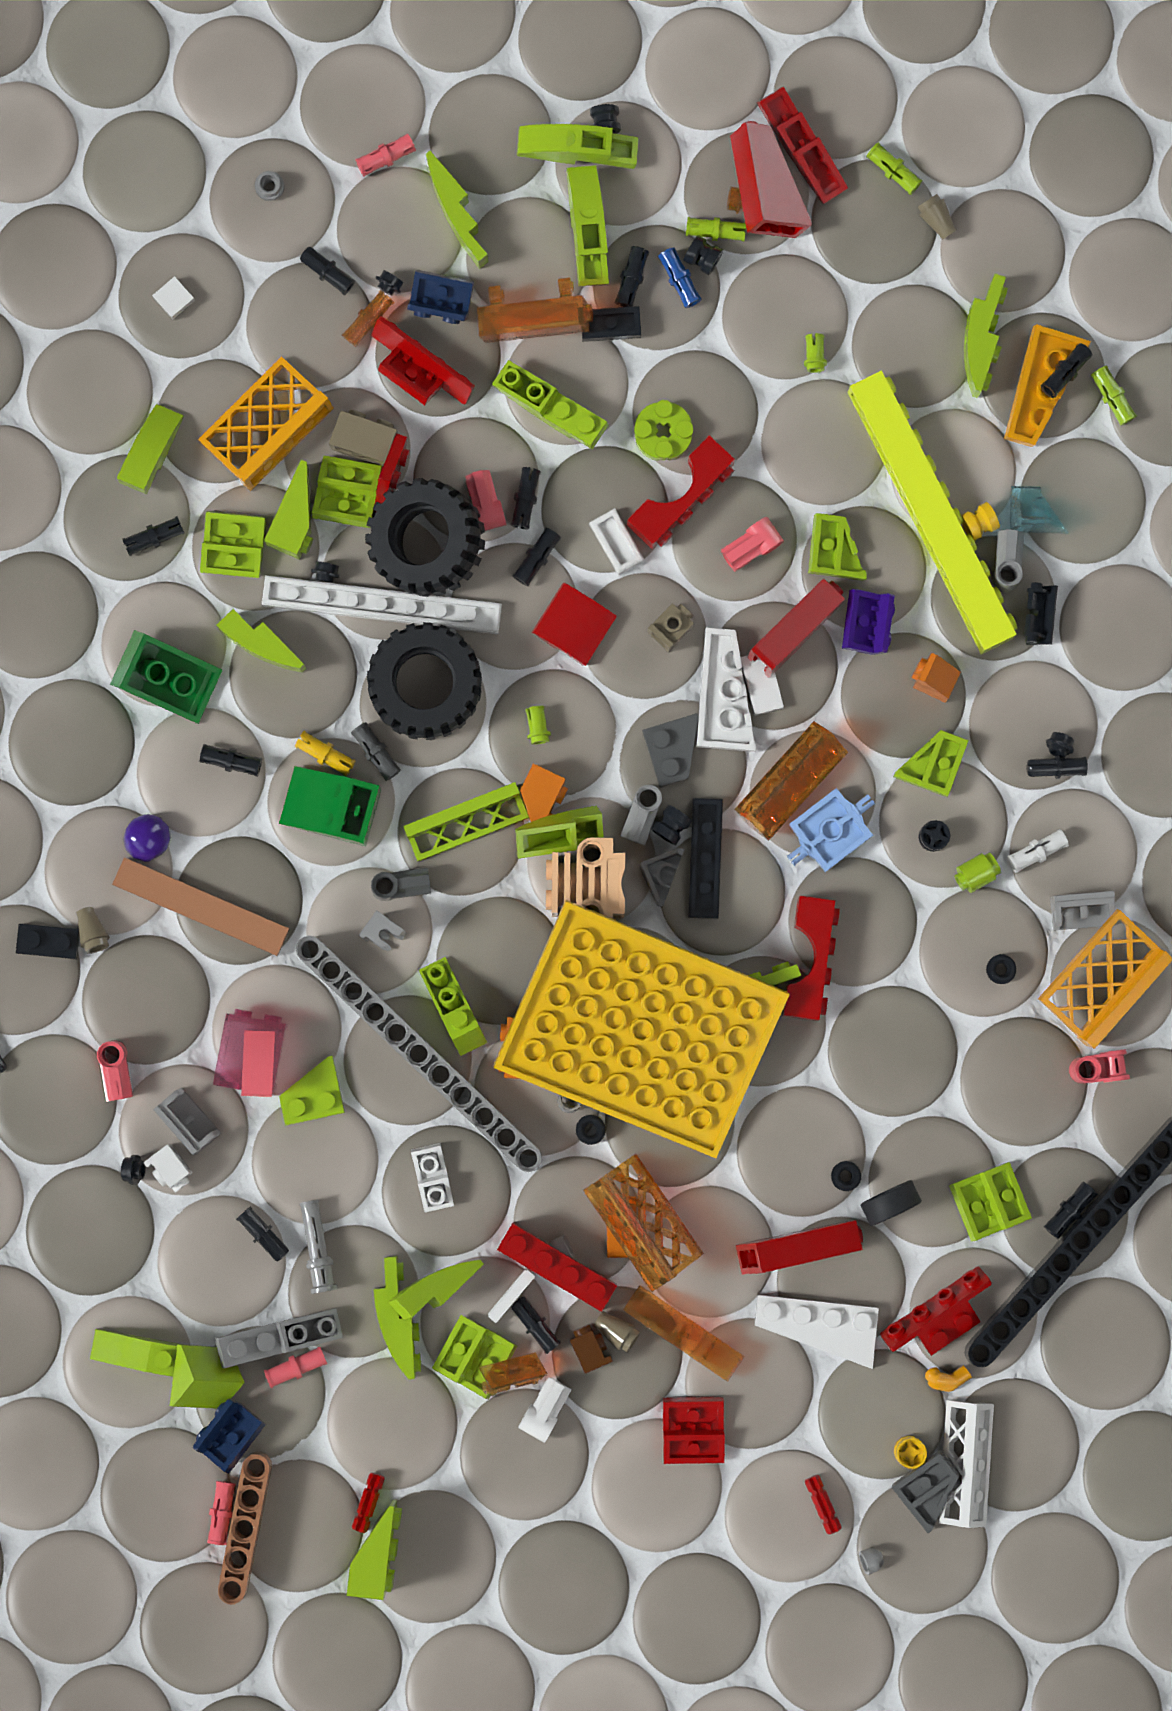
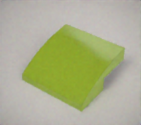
[312,455,382,528]
[200,511,266,578]
[949,1162,1032,1242]
[432,1315,518,1400]

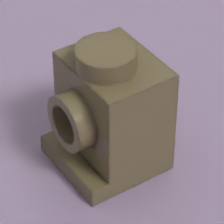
[647,603,694,652]

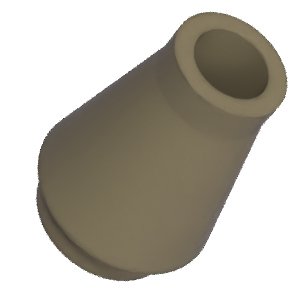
[918,194,957,240]
[76,907,110,954]
[594,1311,641,1353]

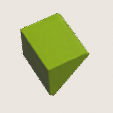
[169,1344,244,1409]

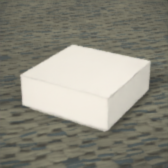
[152,276,195,320]

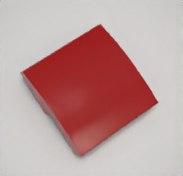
[532,582,617,666]
[663,1397,725,1464]

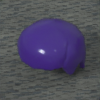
[123,814,171,862]

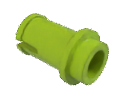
[804,333,827,373]
[525,705,551,745]

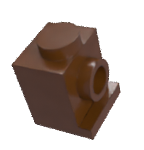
[570,1324,613,1374]

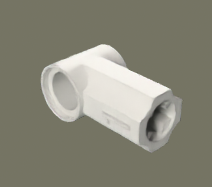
[518,1377,572,1443]

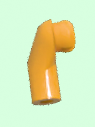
[925,1365,972,1392]

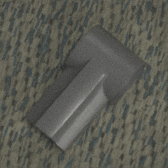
[371,868,431,901]

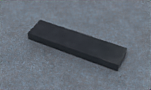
[688,798,723,919]

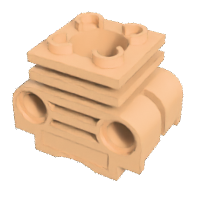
[546,838,625,919]

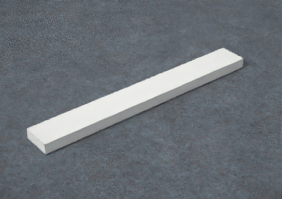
[262,575,502,634]

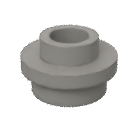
[255,171,284,201]

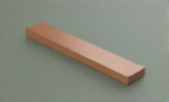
[112,857,290,956]

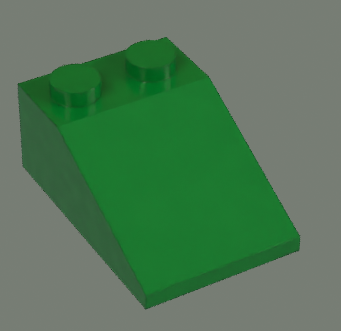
[110,630,222,724]

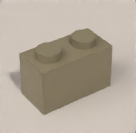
[329,409,398,468]

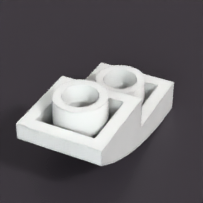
[411,1143,454,1213]

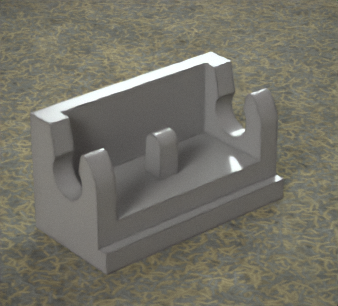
[1050,891,1116,931]
[359,910,407,951]
[153,1088,221,1155]

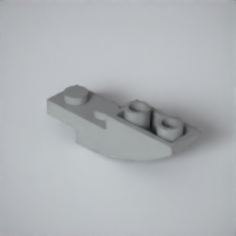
[215,1308,343,1368]

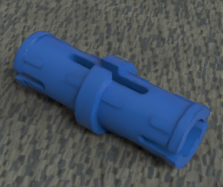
[658,247,702,308]

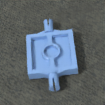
[787,788,875,872]

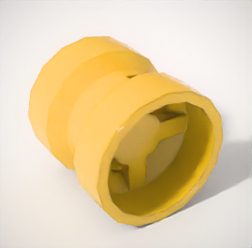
[961,502,1000,541]
[894,1435,927,1469]

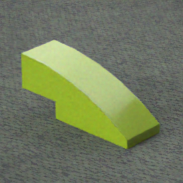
[117,404,184,494]
[216,609,306,672]
[515,805,604,859]
[388,1260,484,1320]

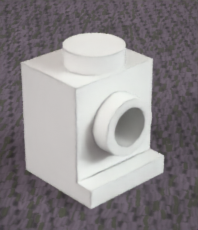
[143,1144,193,1193]

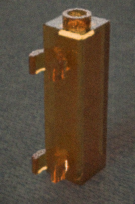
[477,277,593,343]

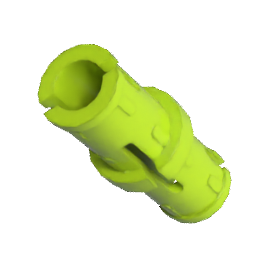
[866,142,923,195]
[686,217,746,241]
[1091,365,1137,426]

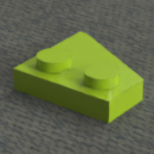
[808,513,867,581]

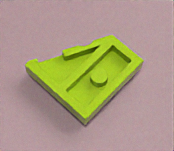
[893,730,969,797]
[279,1056,345,1126]

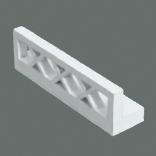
[939,1400,994,1528]

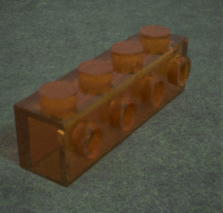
[734,721,848,841]

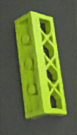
[403,782,529,862]

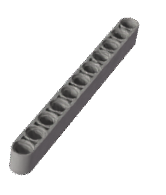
[296,936,542,1172]

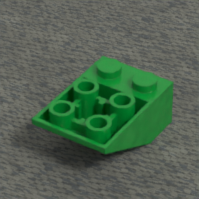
[279,766,381,847]

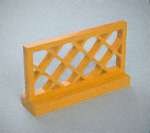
[198,356,334,491]
[1038,909,1172,1049]

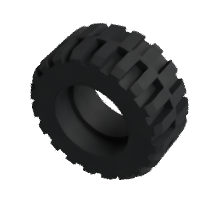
[365,478,486,597]
[367,622,482,740]

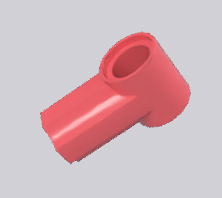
[465,470,506,531]
[721,517,784,572]
[97,1040,133,1101]

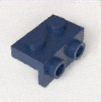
[407,270,474,324]
[192,1399,266,1474]

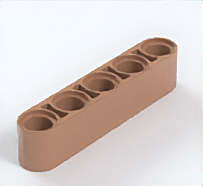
[218,1452,272,1605]

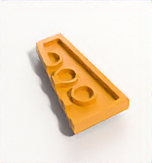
[1004,324,1091,447]

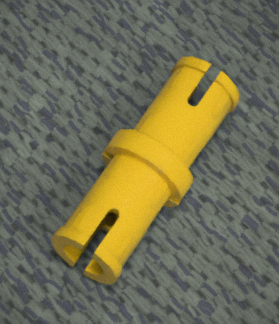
[295,730,356,777]

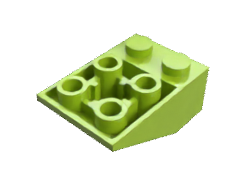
[346,1499,402,1600]

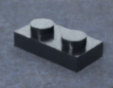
[580,306,641,342]
[16,924,80,960]

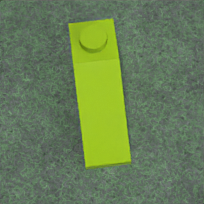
[264,460,313,560]
[90,1329,185,1377]

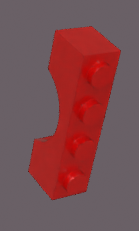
[627,435,735,550]
[782,896,840,1021]
[497,1223,617,1312]

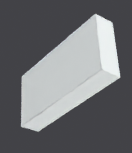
[589,508,644,575]
[740,655,784,716]
[488,1269,536,1323]

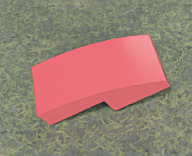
[241,1030,275,1097]

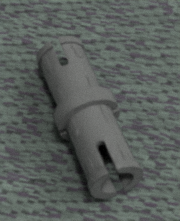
[351,722,401,781]

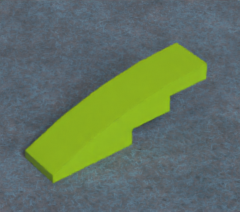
[426,151,488,269]

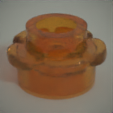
[727,186,743,214]

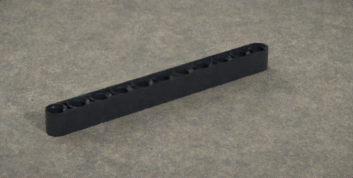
[964,1116,1172,1368]

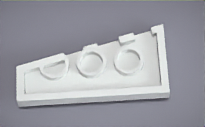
[696,628,756,752]
[754,1294,879,1369]

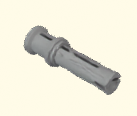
[300,1200,338,1294]

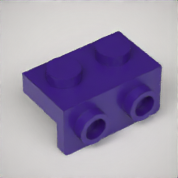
[842,589,895,655]

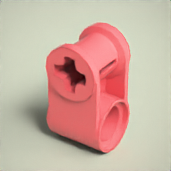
[1069,1049,1130,1084]

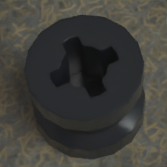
[590,104,621,134]
[918,820,951,852]

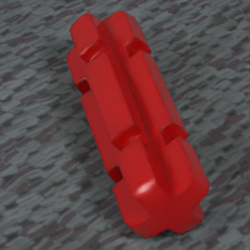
[352,1472,385,1533]
[805,1475,842,1535]

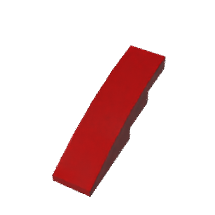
[757,86,848,204]

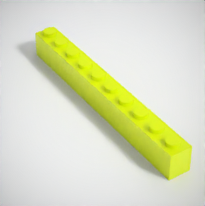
[847,370,1018,654]

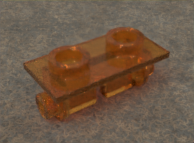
[479,1352,548,1396]

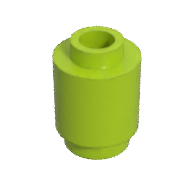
[954,852,1001,893]

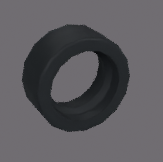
[860,1180,922,1226]

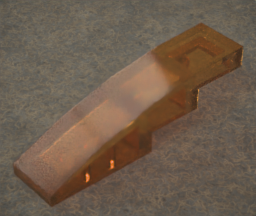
[623,1285,745,1382]

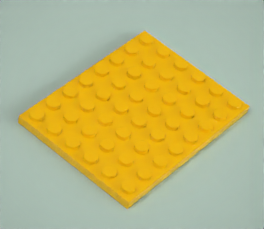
[493,900,790,1158]

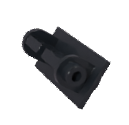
[1023,582,1058,645]

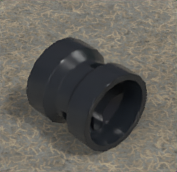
[683,235,724,276]
[651,804,693,846]

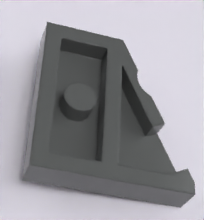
[642,713,698,788]
[892,1450,959,1534]

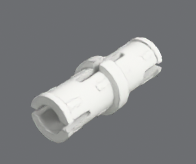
[1007,829,1069,873]

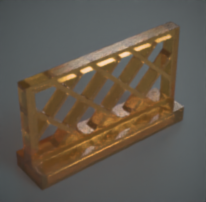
[583,1154,704,1292]

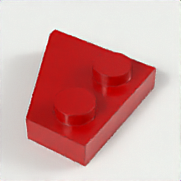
[374,433,410,513]

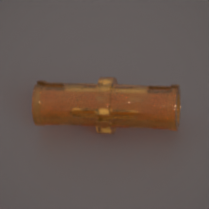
[342,290,395,347]

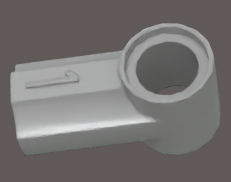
[992,529,1024,593]
[620,785,662,845]

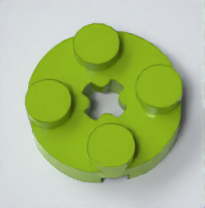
[634,400,693,461]

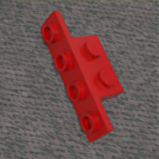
[371,316,475,406]
[880,1266,992,1356]

